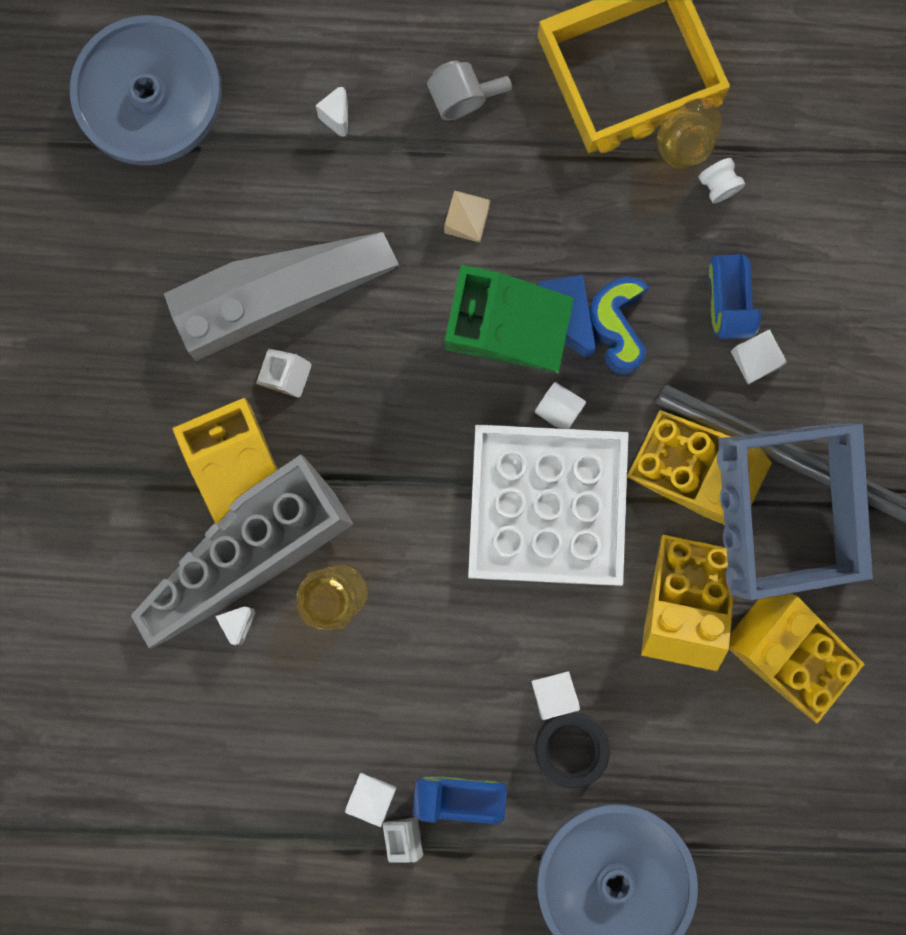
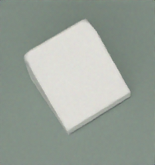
[256,348,311,397]
[531,671,580,720]

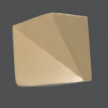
[444,190,491,243]

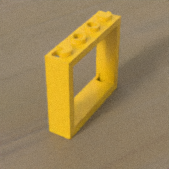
[537,0,730,154]

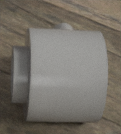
[427,60,512,121]

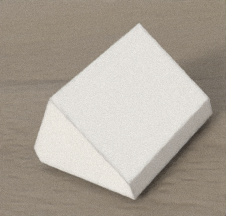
[316,87,348,136]
[534,382,586,429]
[215,606,256,646]
[383,817,423,862]

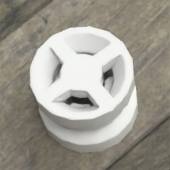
[698,158,746,203]

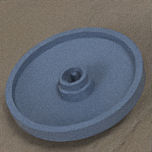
[70,15,222,165]
[537,803,698,935]

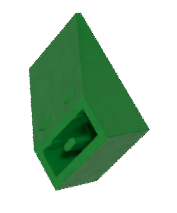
[445,265,574,373]

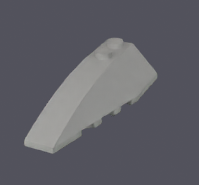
[164,232,399,361]
[131,455,354,649]

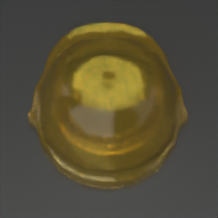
[656,98,722,169]
[295,564,368,631]

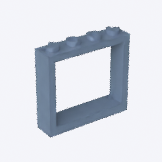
[717,422,873,600]

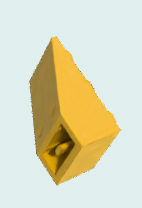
[172,398,278,524]
[627,410,772,525]
[641,535,733,671]
[729,593,865,724]

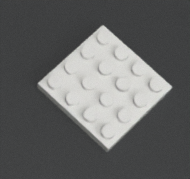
[468,425,628,586]

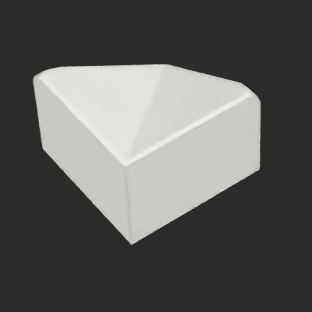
[731,329,787,384]
[344,773,396,827]

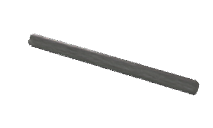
[656,385,906,523]

